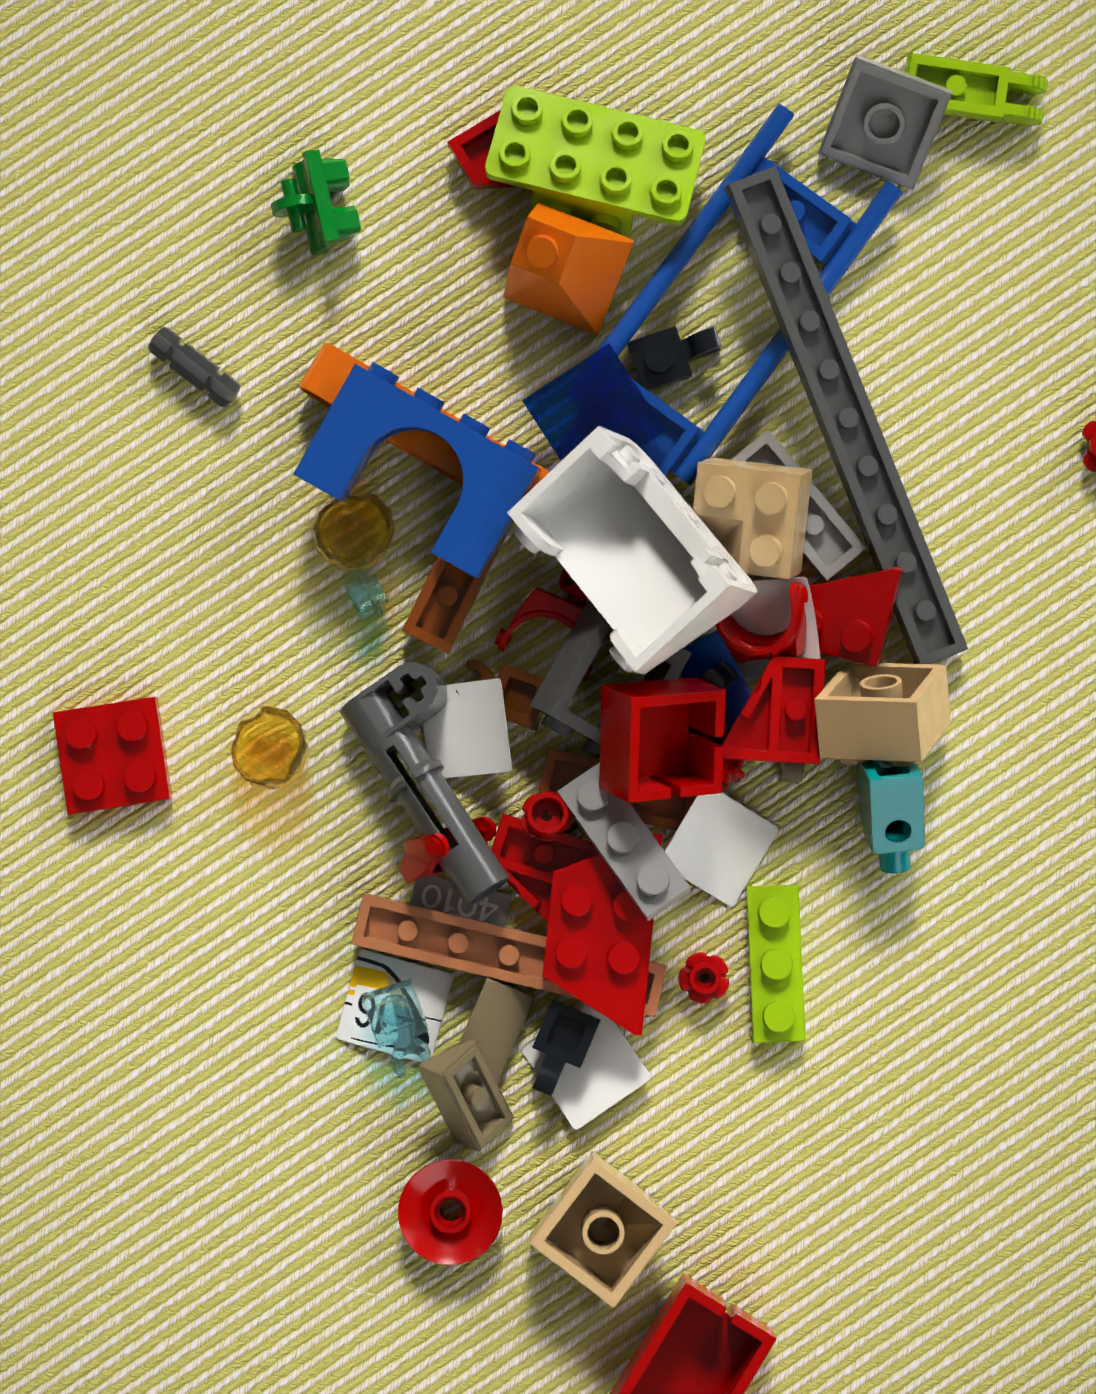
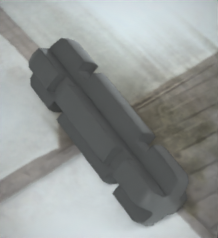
[148,327,241,407]

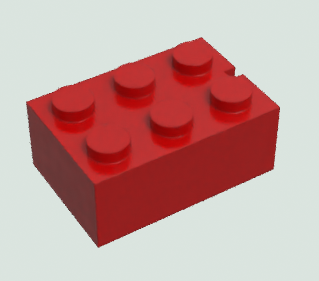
[610,1273,777,1394]

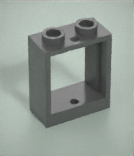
[529,600,692,758]

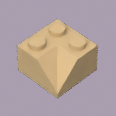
[693,457,813,580]
[814,662,951,767]
[529,1151,678,1308]

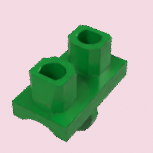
[271,150,361,255]

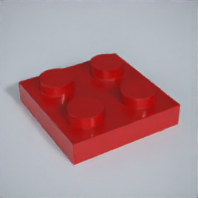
[53,697,173,815]

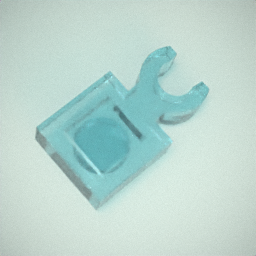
[362,978,431,1078]

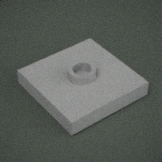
[818,54,953,190]

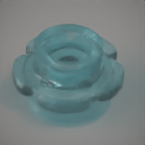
[344,571,388,621]

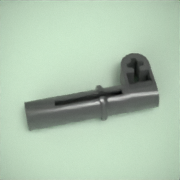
[339,662,510,907]

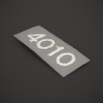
[410,876,513,927]

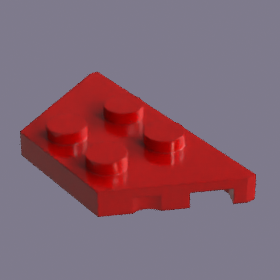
[542,833,662,1036]

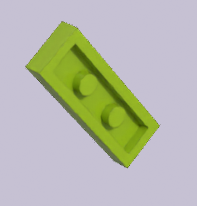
[745,885,806,1043]

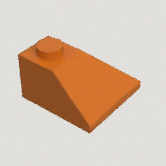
[503,202,635,336]

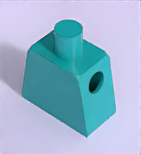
[856,760,925,874]

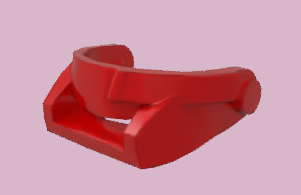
[716,583,808,663]
[494,587,593,683]
[400,816,496,883]

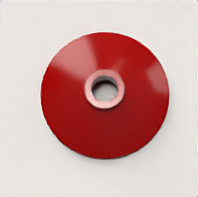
[398,1159,503,1265]

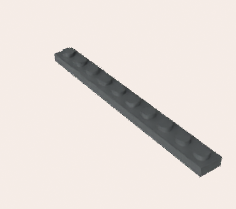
[724,166,968,664]

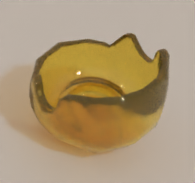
[313,493,395,571]
[231,706,310,789]

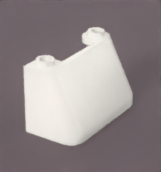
[507,426,757,674]

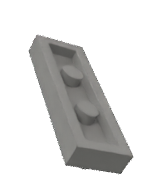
[731,429,867,582]
[557,762,691,921]

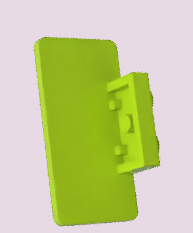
[485,85,706,238]

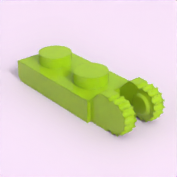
[905,53,1048,126]

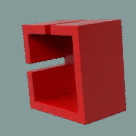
[599,677,726,803]

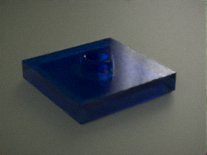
[522,343,666,461]

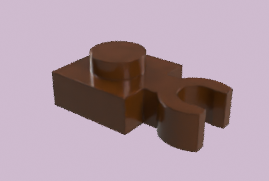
[456,660,544,732]

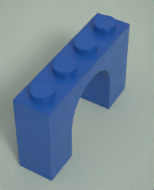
[293,362,541,579]

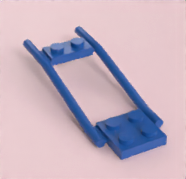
[555,103,903,485]

